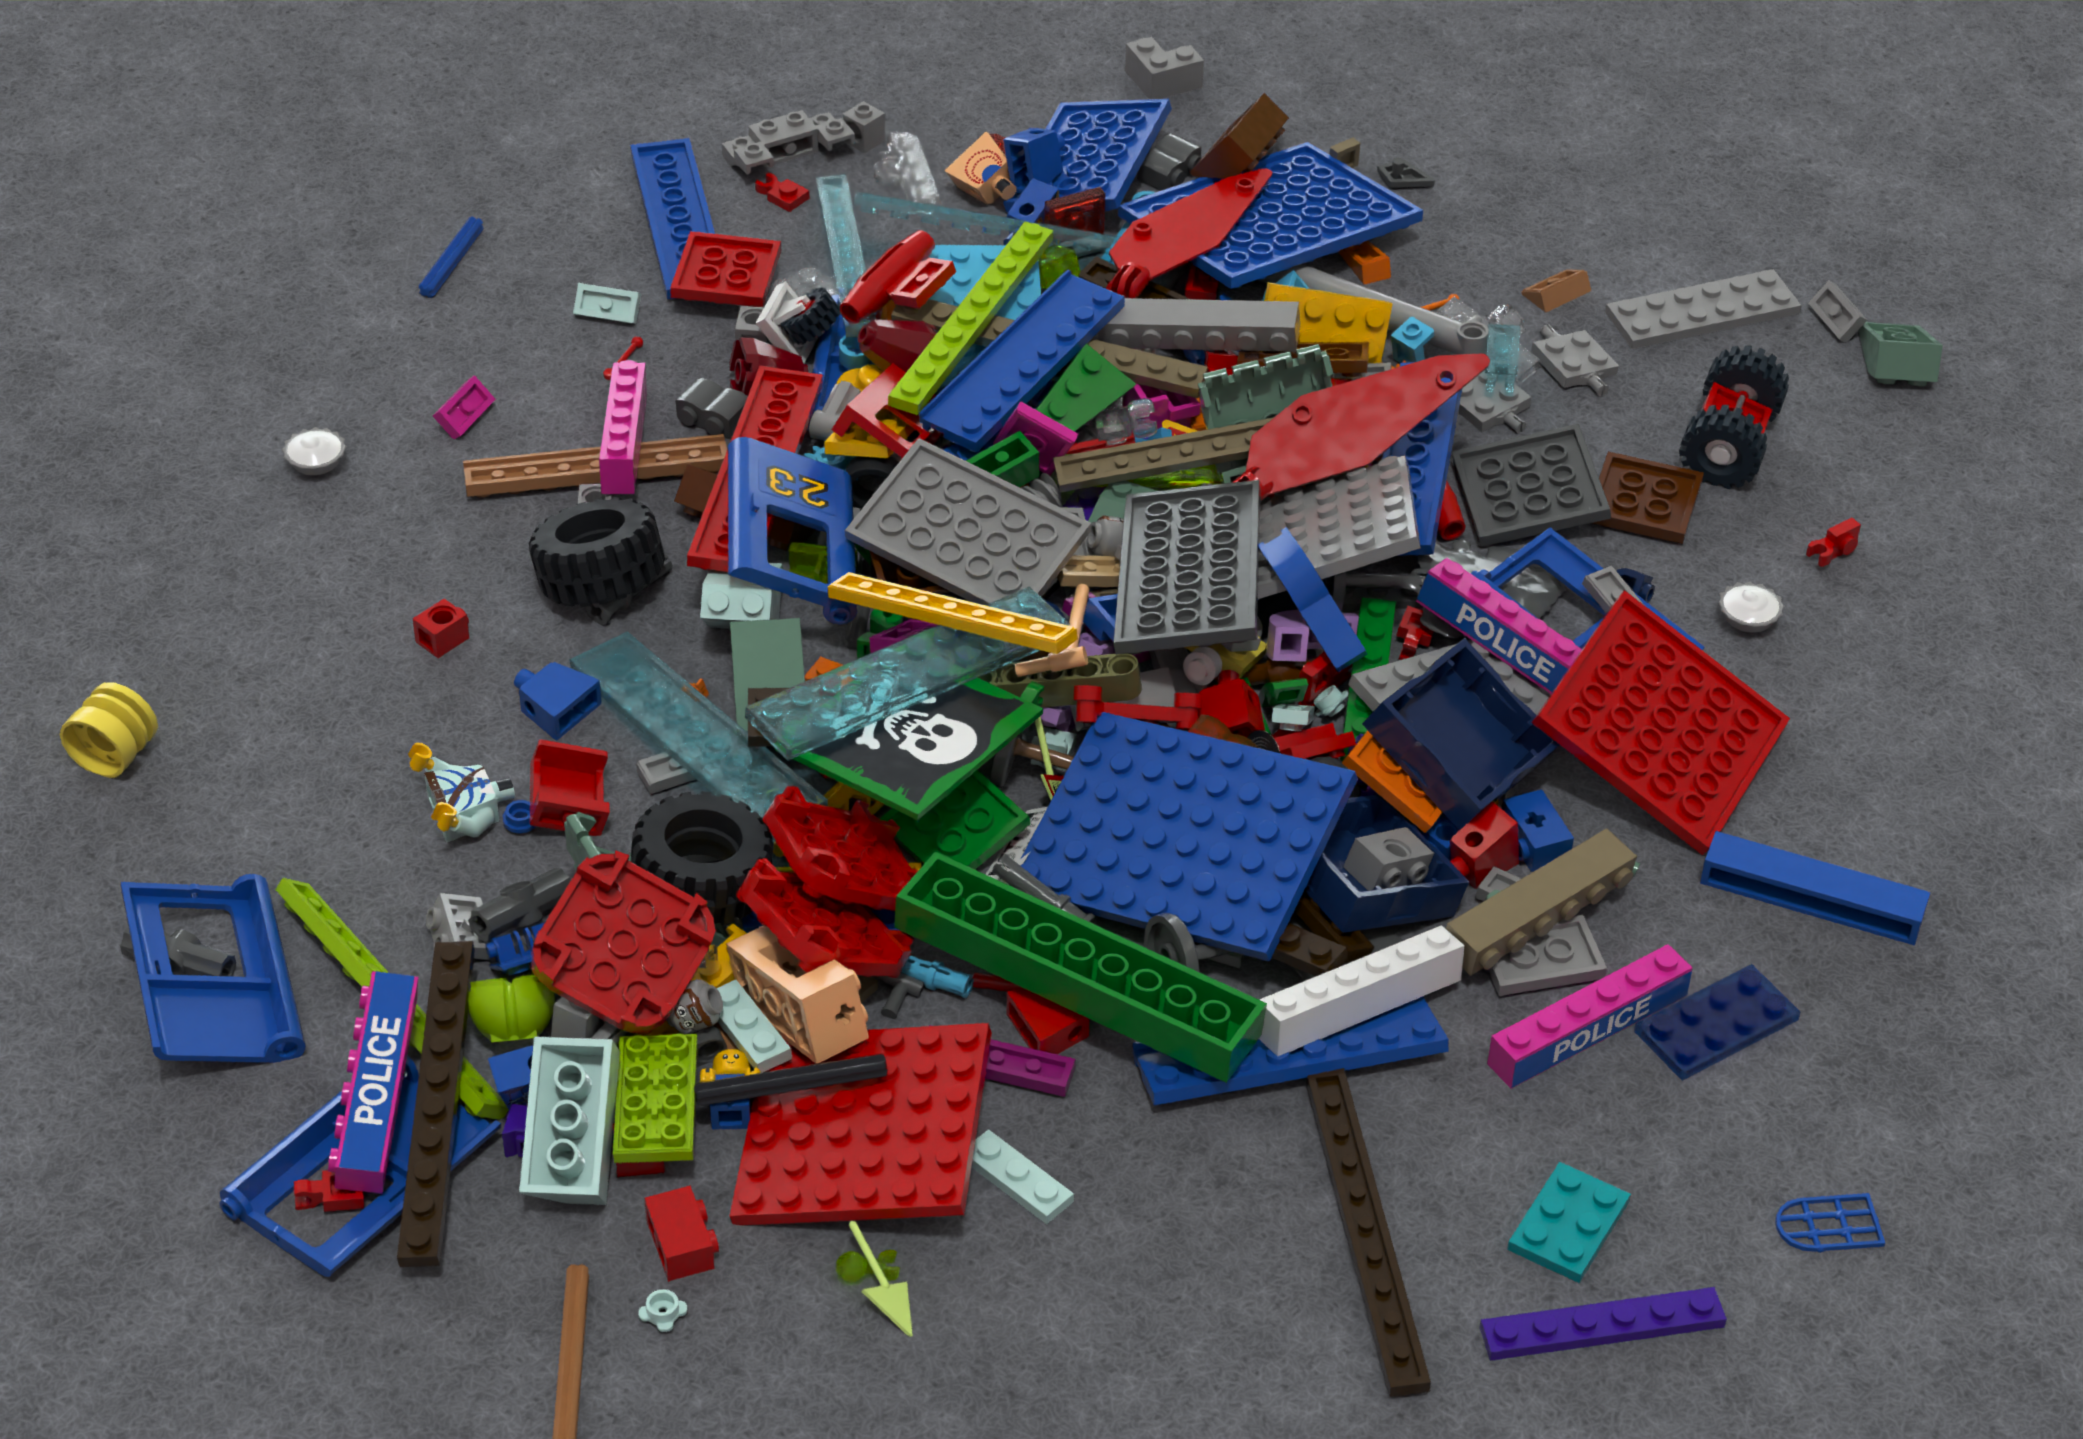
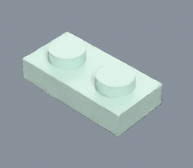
[573,283,641,324]

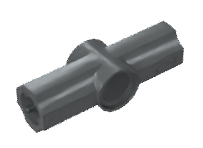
[468,868,571,940]
[120,927,237,976]

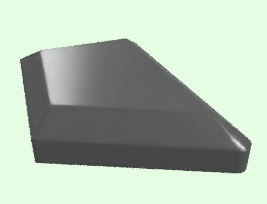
[1377,157,1435,188]

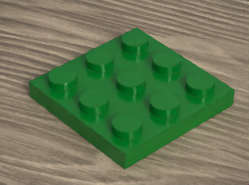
[880,770,1031,869]

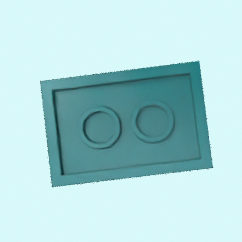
[1507,1161,1631,1283]

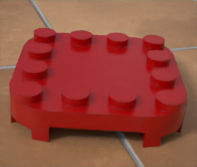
[762,786,918,911]
[531,850,716,1035]
[736,858,914,978]

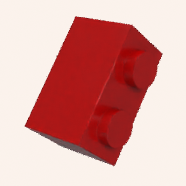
[644,1185,719,1281]

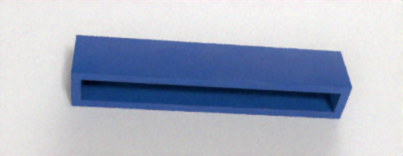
[1700,831,1930,946]

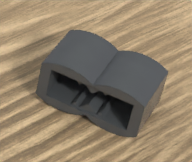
[1137,133,1202,191]
[675,378,748,438]

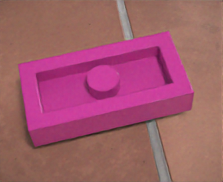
[433,375,496,439]

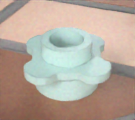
[1313,685,1349,717]
[638,1289,687,1332]

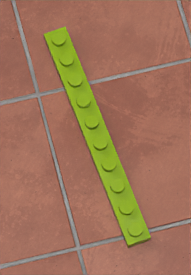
[888,222,1053,415]
[275,878,509,1120]

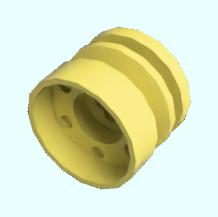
[60,683,158,778]

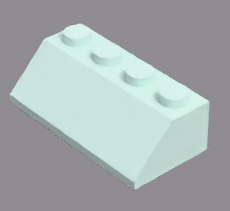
[519,1037,620,1205]

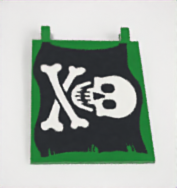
[775,633,1045,820]

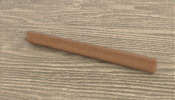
[553,1264,589,1439]

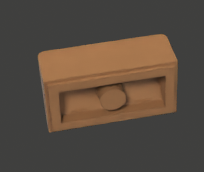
[1521,269,1591,313]

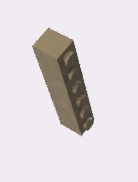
[1446,828,1637,976]

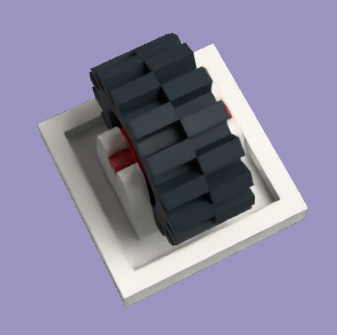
[756,281,840,363]

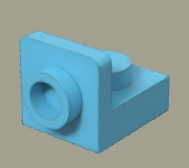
[1391,317,1434,363]

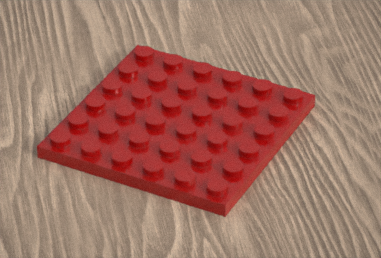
[1531,590,1790,855]
[729,1023,992,1225]

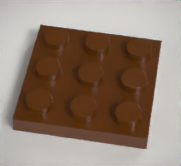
[1592,451,1704,544]

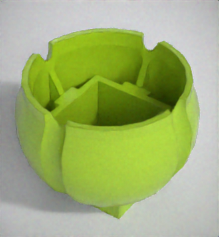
[468,975,555,1043]

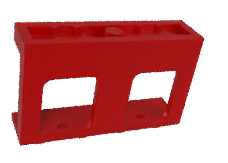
[831,363,944,461]

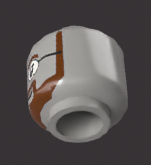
[1087,515,1124,557]
[666,979,723,1034]

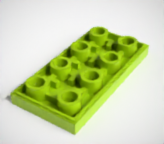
[613,1034,698,1163]

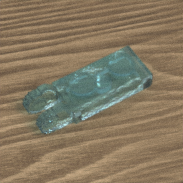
[1485,324,1520,393]

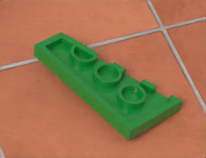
[1035,343,1136,432]

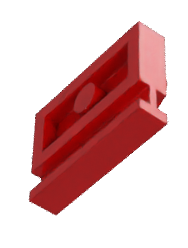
[1298,651,1353,706]

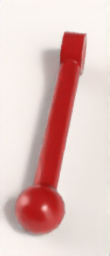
[603,336,644,380]

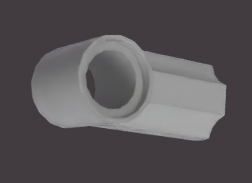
[809,381,861,441]

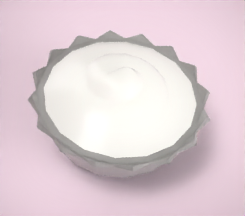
[282,427,347,475]
[1718,581,1785,633]

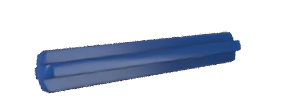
[419,216,484,298]

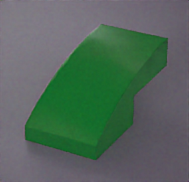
[1258,678,1308,708]

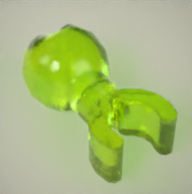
[835,1250,900,1283]

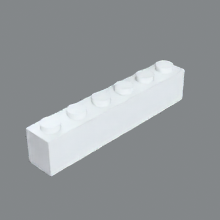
[1259,925,1465,1056]

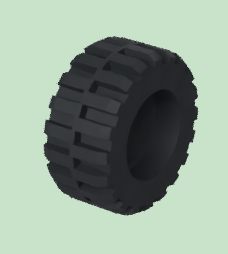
[529,498,665,607]
[630,791,774,926]

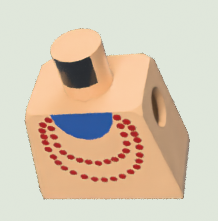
[945,132,1017,205]

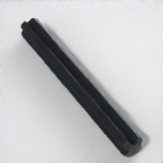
[694,1054,888,1106]

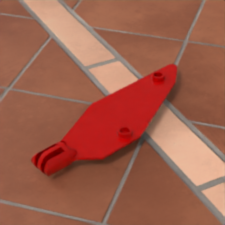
[1106,169,1272,299]
[1232,353,1490,501]

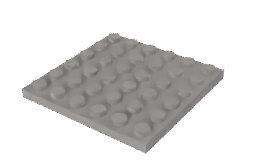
[1258,455,1421,599]

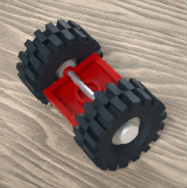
[1679,345,1789,489]

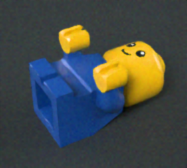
[700,1049,760,1130]

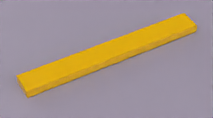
[827,572,1078,654]

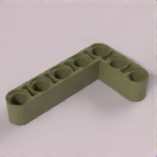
[966,632,1142,708]

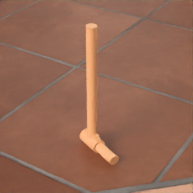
[1015,584,1089,677]

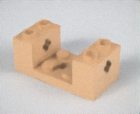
[726,925,869,1064]

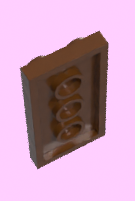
[1237,342,1369,377]

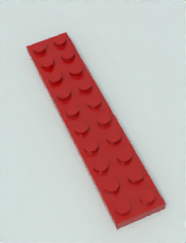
[687,366,823,572]

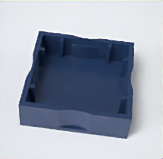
[1362,638,1560,830]
[1304,794,1469,933]

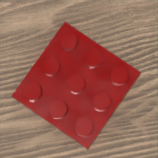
[670,231,781,307]

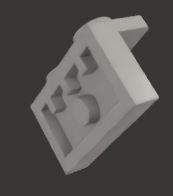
[426,893,492,960]

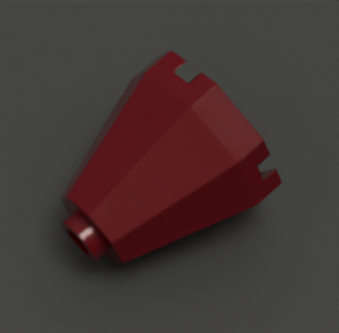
[858,320,937,372]
[729,338,808,396]

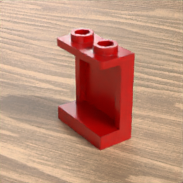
[530,739,610,836]

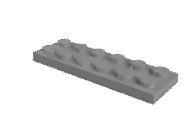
[1605,269,1802,349]

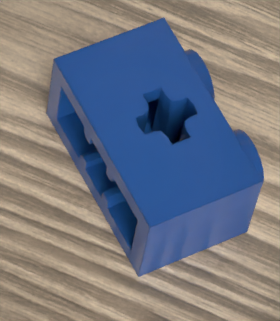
[1502,789,1574,872]

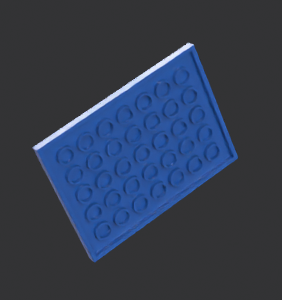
[1118,142,1423,289]
[1010,712,1358,962]

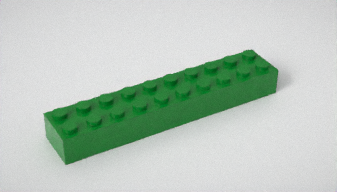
[894,852,1267,1083]

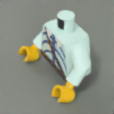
[408,743,515,842]

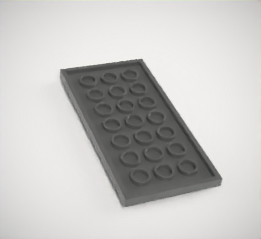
[1114,480,1261,655]

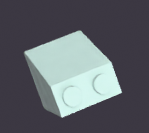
[700,563,783,629]

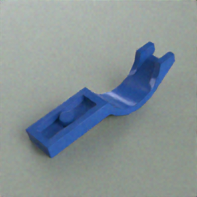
[1258,527,1367,672]

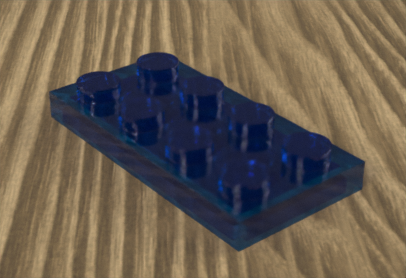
[1634,964,1800,1081]

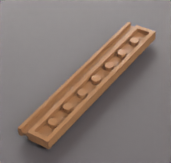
[463,434,727,497]

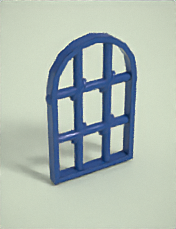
[1776,1193,1885,1253]

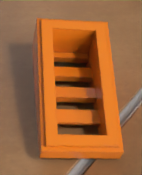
[1338,240,1391,285]

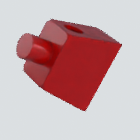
[1191,670,1265,745]
[1450,802,1519,889]
[1007,987,1090,1055]

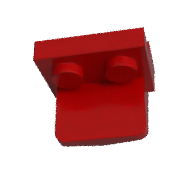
[1271,723,1356,760]

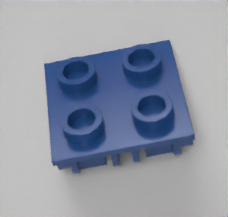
[485,921,546,975]

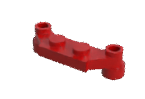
[1073,685,1202,730]

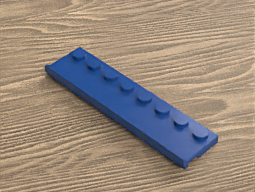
[919,269,1125,453]
[1132,996,1449,1105]

